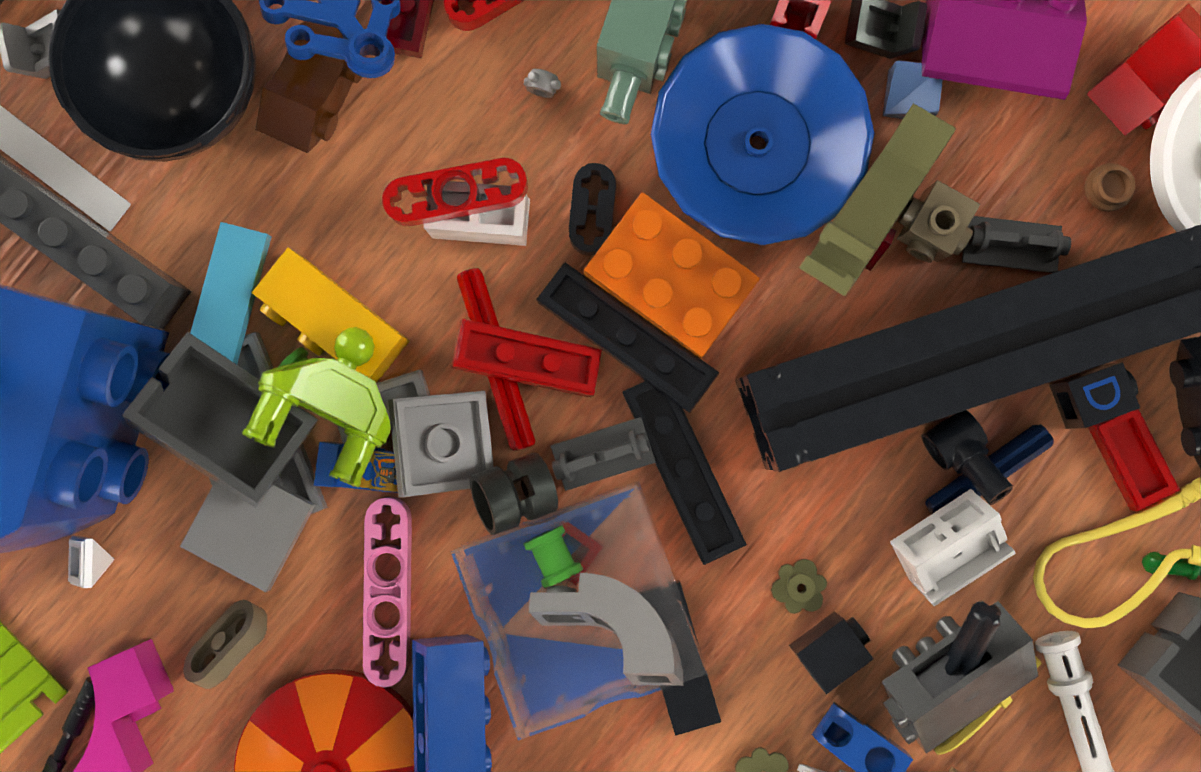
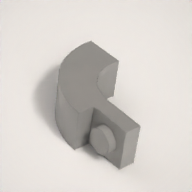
[529,573,683,686]

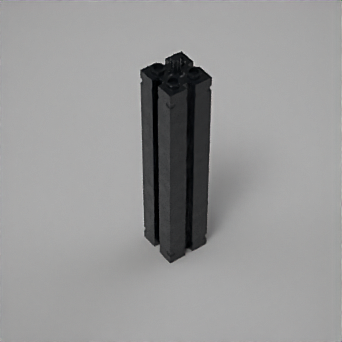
[735,224,1201,472]

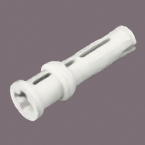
[1035,631,1115,772]

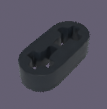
[569,163,616,256]

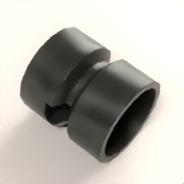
[470,453,558,535]

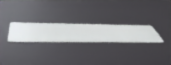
[0,105,131,231]

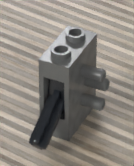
[882,601,1038,754]

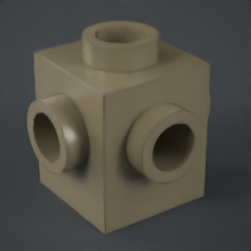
[897,180,980,263]

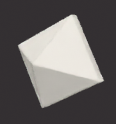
[68,536,115,588]

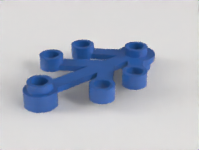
[259,0,401,78]

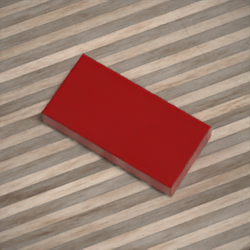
[1088,409,1180,511]

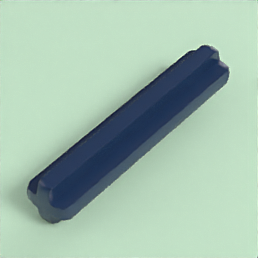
[925,424,1054,514]

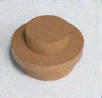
[1085,163,1135,212]

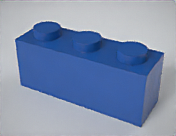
[412,634,492,772]

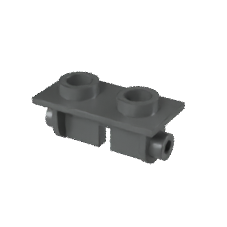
[962,216,1071,273]
[551,417,656,491]

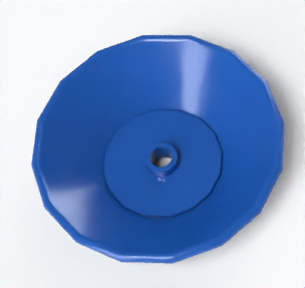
[650,24,874,245]

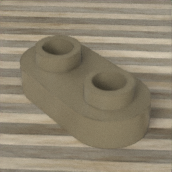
[183,600,267,689]

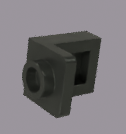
[845,0,927,59]

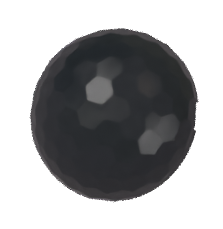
[48,0,256,162]

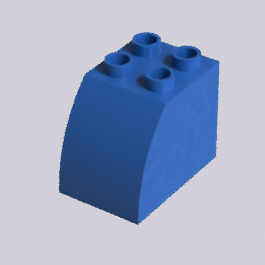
[0,284,170,553]

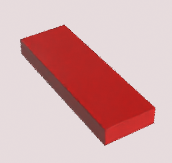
[451,318,602,398]

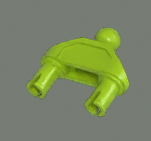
[242,327,391,487]

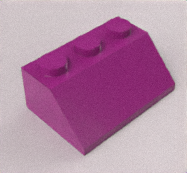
[922,0,1087,100]

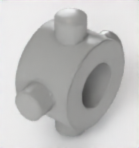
[524,69,561,98]

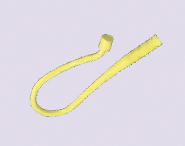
[1033,476,1201,628]

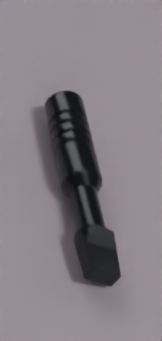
[42,677,95,772]

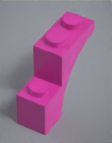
[73,639,174,772]

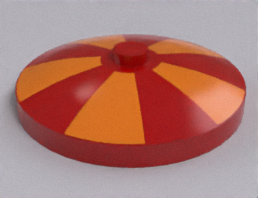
[234,669,414,772]

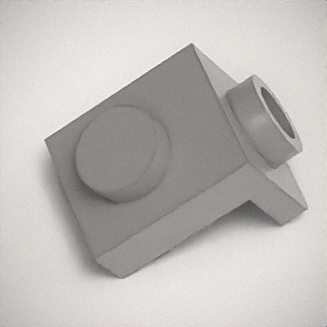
[0,9,60,79]

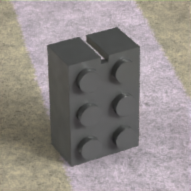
[122,332,318,508]
[1118,592,1201,736]

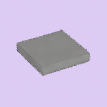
[388,391,494,497]
[180,482,316,592]

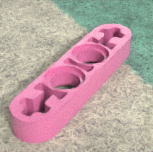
[363,497,412,687]

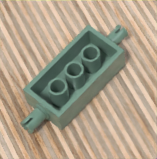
[597,0,687,124]

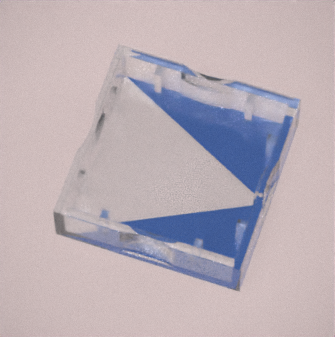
[451,481,706,740]

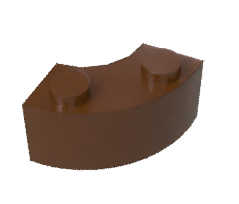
[255,21,367,153]

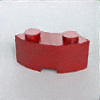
[1087,3,1201,136]

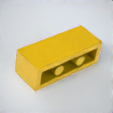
[251,247,410,383]

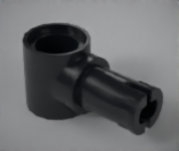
[921,410,1013,505]

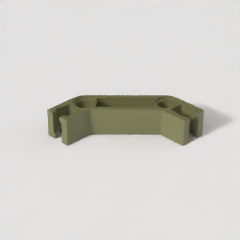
[799,103,956,296]

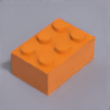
[584,192,761,359]

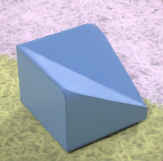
[883,60,943,119]

